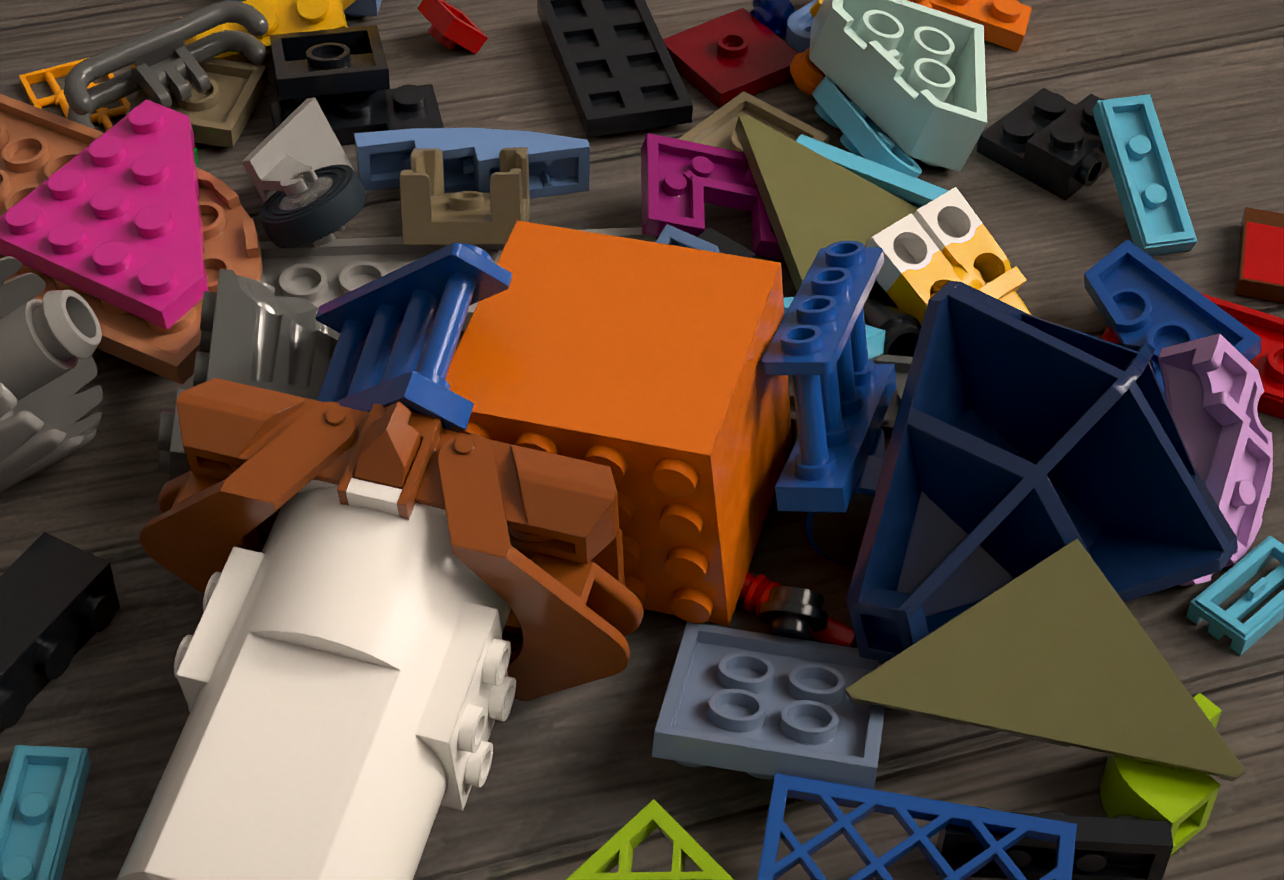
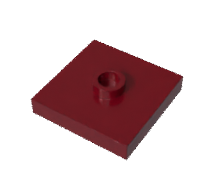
[663,8,798,108]

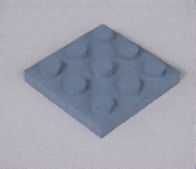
[652,622,886,789]

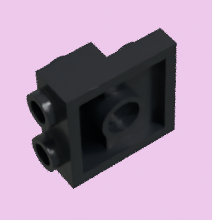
[269,25,390,103]
[976,88,1109,200]

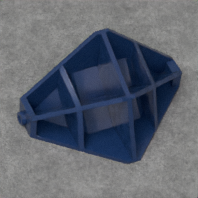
[846,281,1238,662]

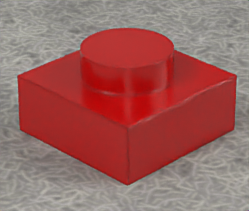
[417,0,488,54]

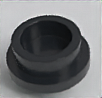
[759,586,829,640]

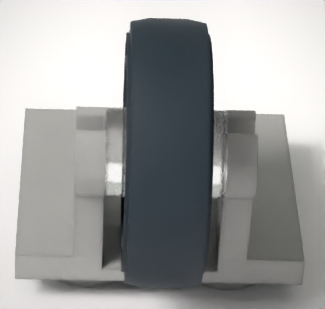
[241,98,367,248]

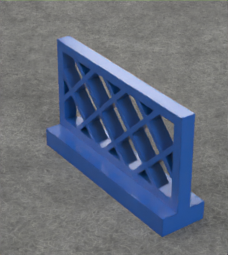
[757,773,1077,880]

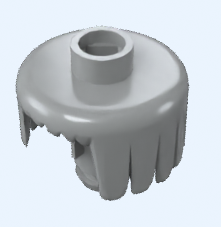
[0,256,103,492]

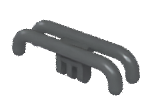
[64,1,269,129]

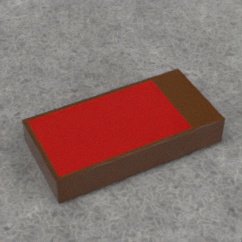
[1235,207,1284,303]

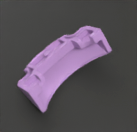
[1158,334,1273,586]

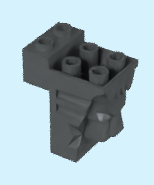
[158,269,423,480]

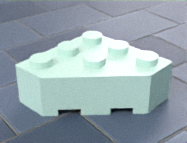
[809,0,987,172]

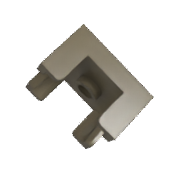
[399,147,530,245]

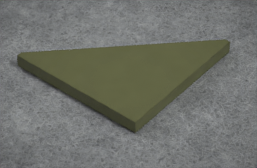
[735,115,1012,293]
[845,538,1247,781]

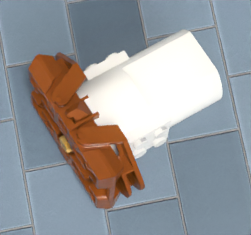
[117,378,644,880]

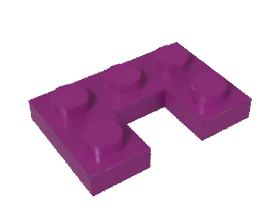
[641,133,785,261]

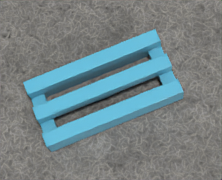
[1186,536,1284,656]

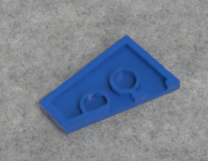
[1084,239,1261,400]

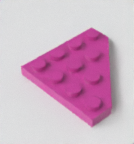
[0,99,209,330]

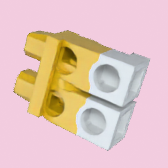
[864,187,1031,326]

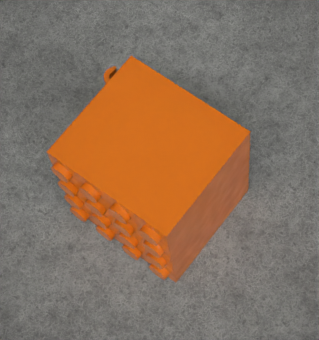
[445,220,792,626]

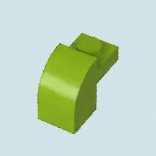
[1100,693,1222,856]

